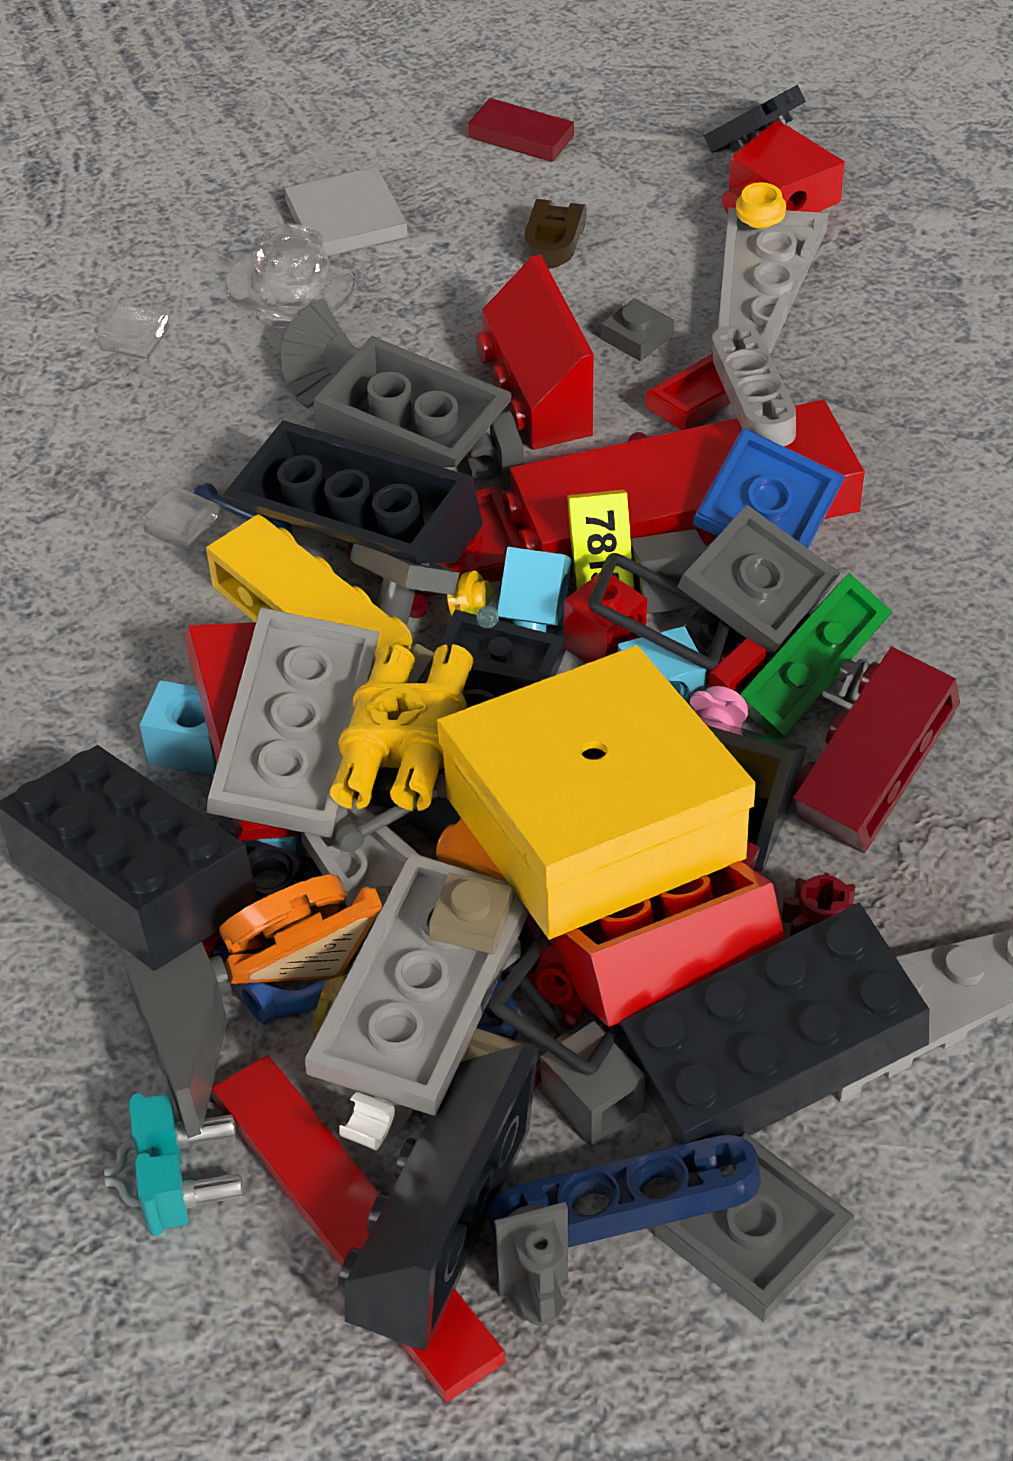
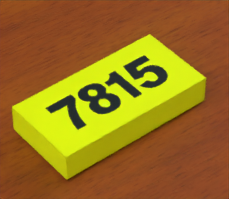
[567,490,634,591]

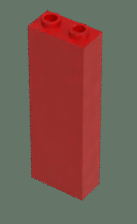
[503,399,865,577]

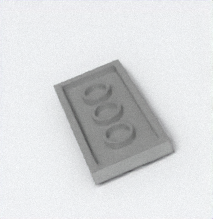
[207,608,379,838]
[305,853,529,1116]

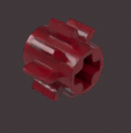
[781,872,865,937]

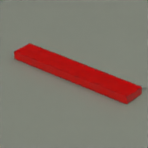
[212,1054,505,1403]

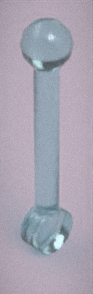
[476,572,504,629]

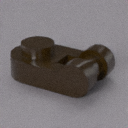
[525,199,587,269]

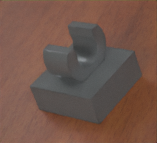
[468,411,524,491]

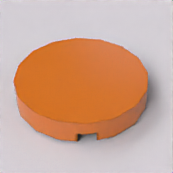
[219,874,348,954]

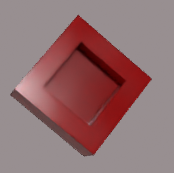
[707,638,766,694]

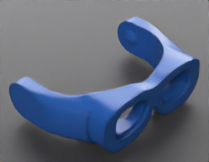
[213,935,337,1024]

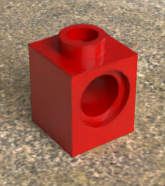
[564,573,647,664]

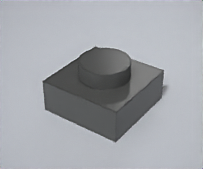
[601,298,674,361]

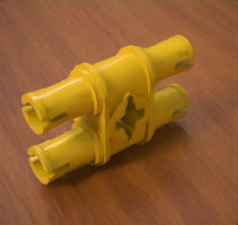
[330,644,473,811]

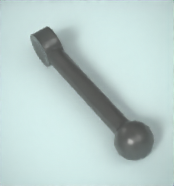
[336,773,447,852]

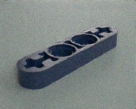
[489,1135,761,1248]

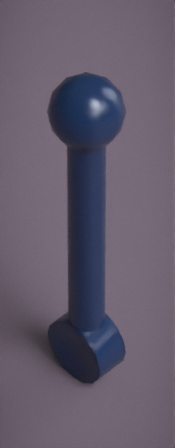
[193,483,293,535]

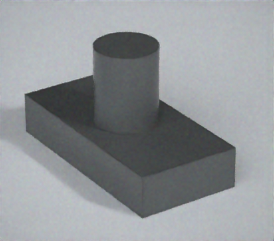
[350,543,459,624]

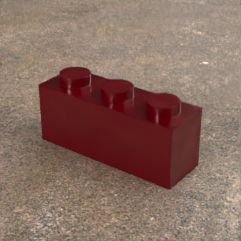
[793,646,960,854]

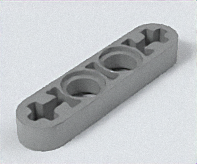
[712,325,796,446]

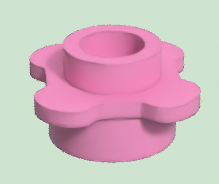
[690,686,748,728]

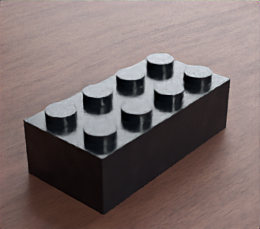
[0,745,258,971]
[620,902,930,1145]

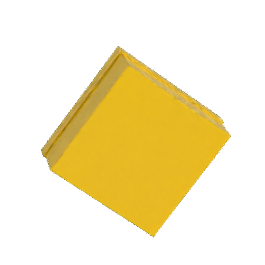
[437,645,755,940]

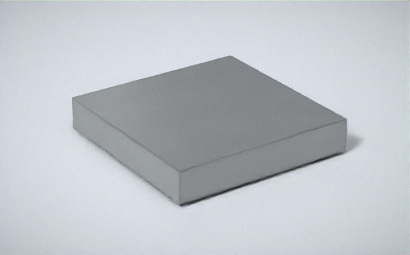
[284,166,408,259]

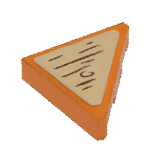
[224,887,382,984]

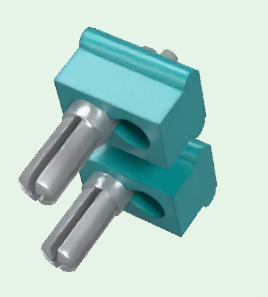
[104,1093,244,1236]

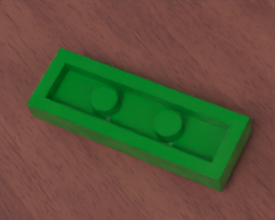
[739,573,893,739]

